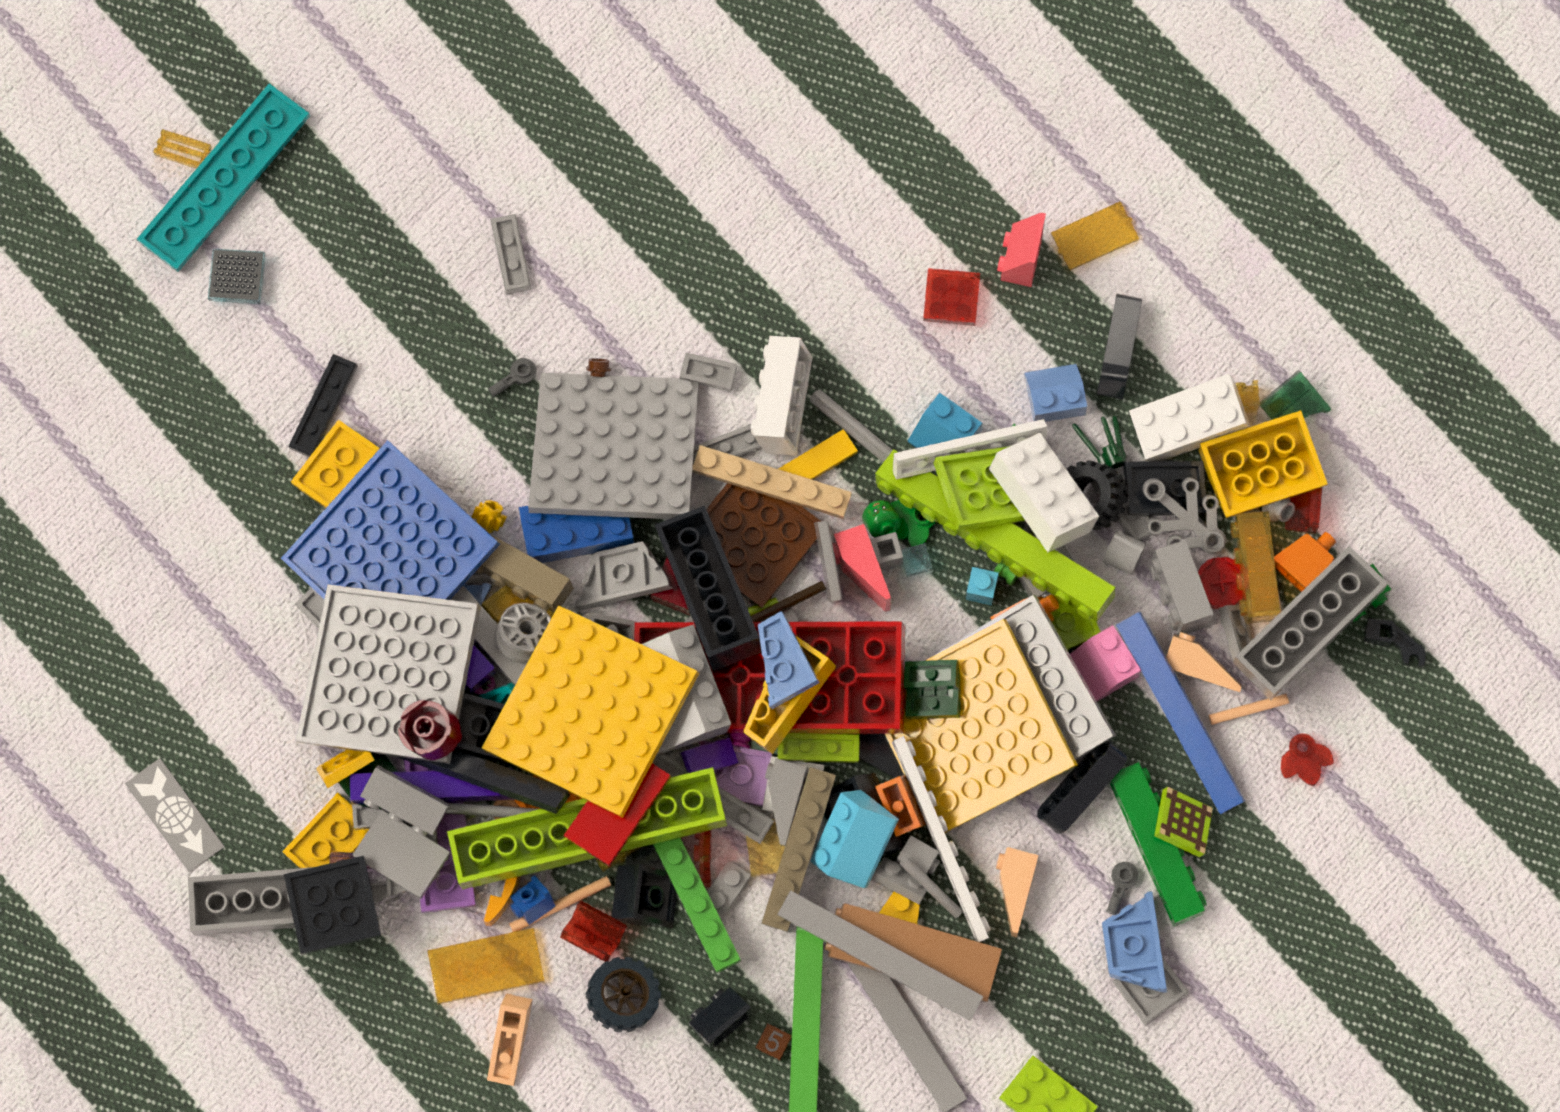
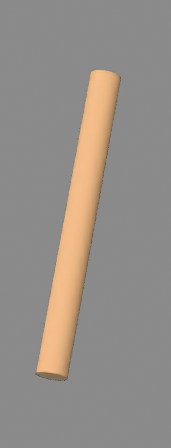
[509,876,611,933]

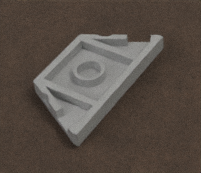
[575,541,673,611]

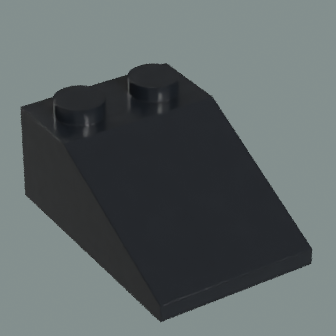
[454,693,509,763]

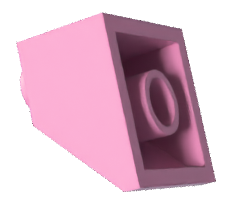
[1070,625,1141,701]

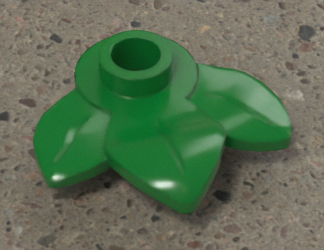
[891,500,936,548]

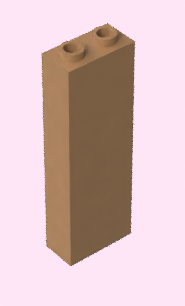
[825,903,1002,1003]

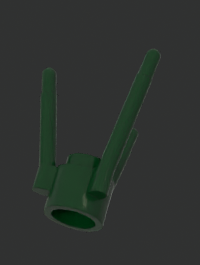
[1072,416,1127,469]

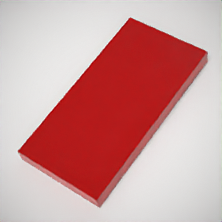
[564,763,671,867]

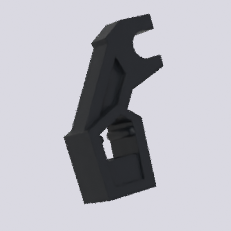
[1363,618,1426,668]

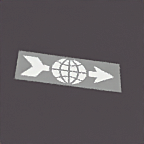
[125,758,224,872]

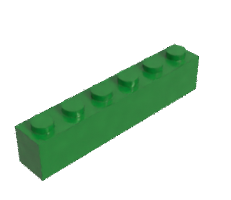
[1109,762,1207,927]

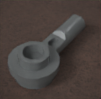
[488,358,536,397]
[1106,862,1138,915]

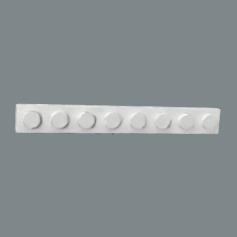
[892,736,990,942]

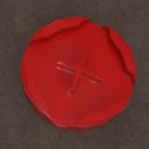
[1198,557,1248,609]

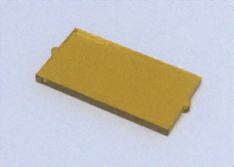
[1051,201,1139,271]

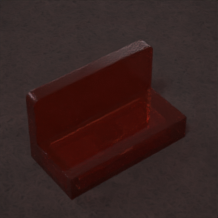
[1285,487,1323,534]
[560,901,627,962]

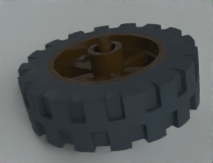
[586,957,661,1032]

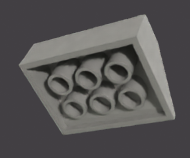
[642,625,731,756]

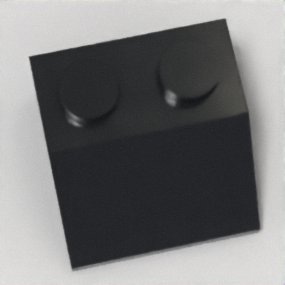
[611,864,677,929]
[689,987,752,1051]

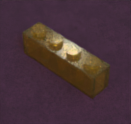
[1231,511,1280,624]

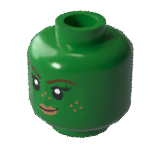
[862,500,901,538]

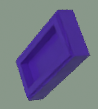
[680,738,739,773]

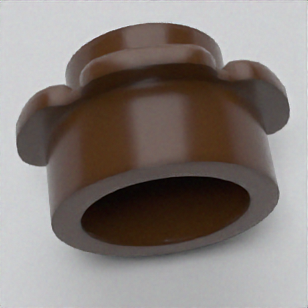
[586,358,612,377]

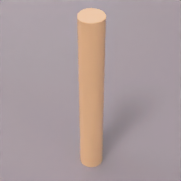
[1208,693,1289,725]

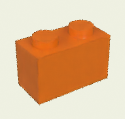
[875,775,926,837]

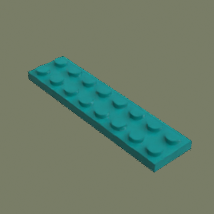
[137,83,310,272]

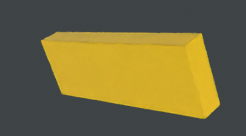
[779,429,858,480]

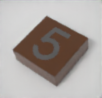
[755,1024,792,1061]

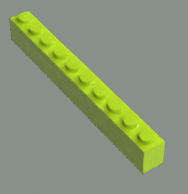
[875,449,1115,622]

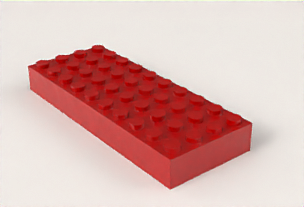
[634,621,906,734]

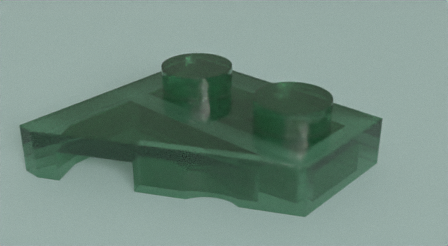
[1258,370,1332,420]

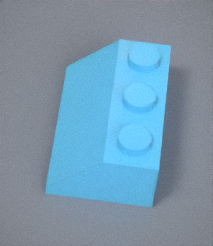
[810,790,899,888]

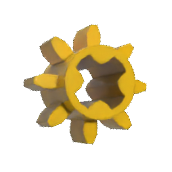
[471,500,507,533]

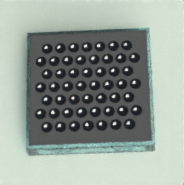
[208,249,266,304]

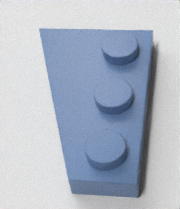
[758,611,820,709]

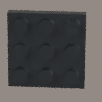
[284,856,382,955]

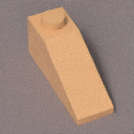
[1166,632,1242,692]
[996,847,1038,938]
[487,994,533,1086]

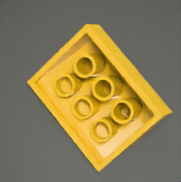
[1199,411,1328,518]

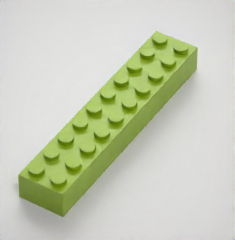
[447,768,727,890]

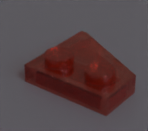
[694,830,712,887]

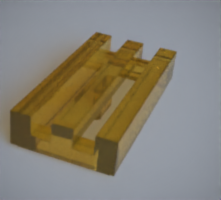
[153,129,212,169]

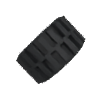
[1066,461,1128,530]

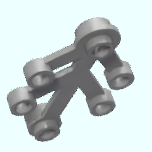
[1143,477,1226,554]

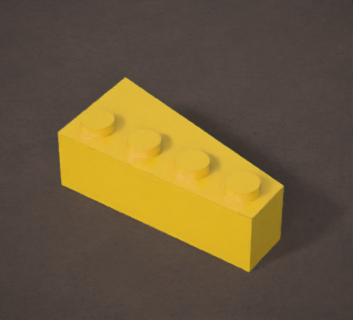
[744,635,836,754]

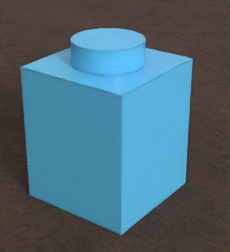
[966,567,998,606]

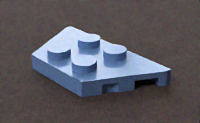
[1102,891,1167,993]

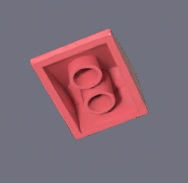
[997,213,1046,287]
[832,524,891,612]

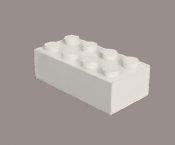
[751,336,812,456]
[1129,374,1250,461]
[989,433,1099,552]

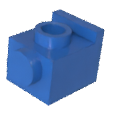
[510,875,556,925]

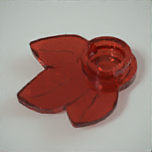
[1280,733,1334,786]

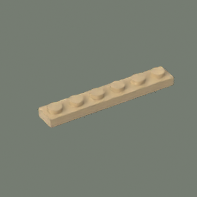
[693,445,852,519]

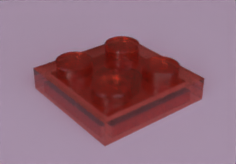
[923,268,980,326]

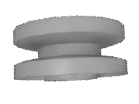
[495,603,551,664]

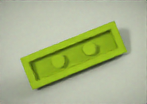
[777,733,859,763]

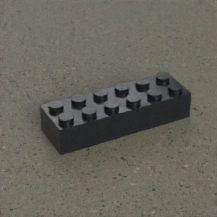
[655,505,762,672]

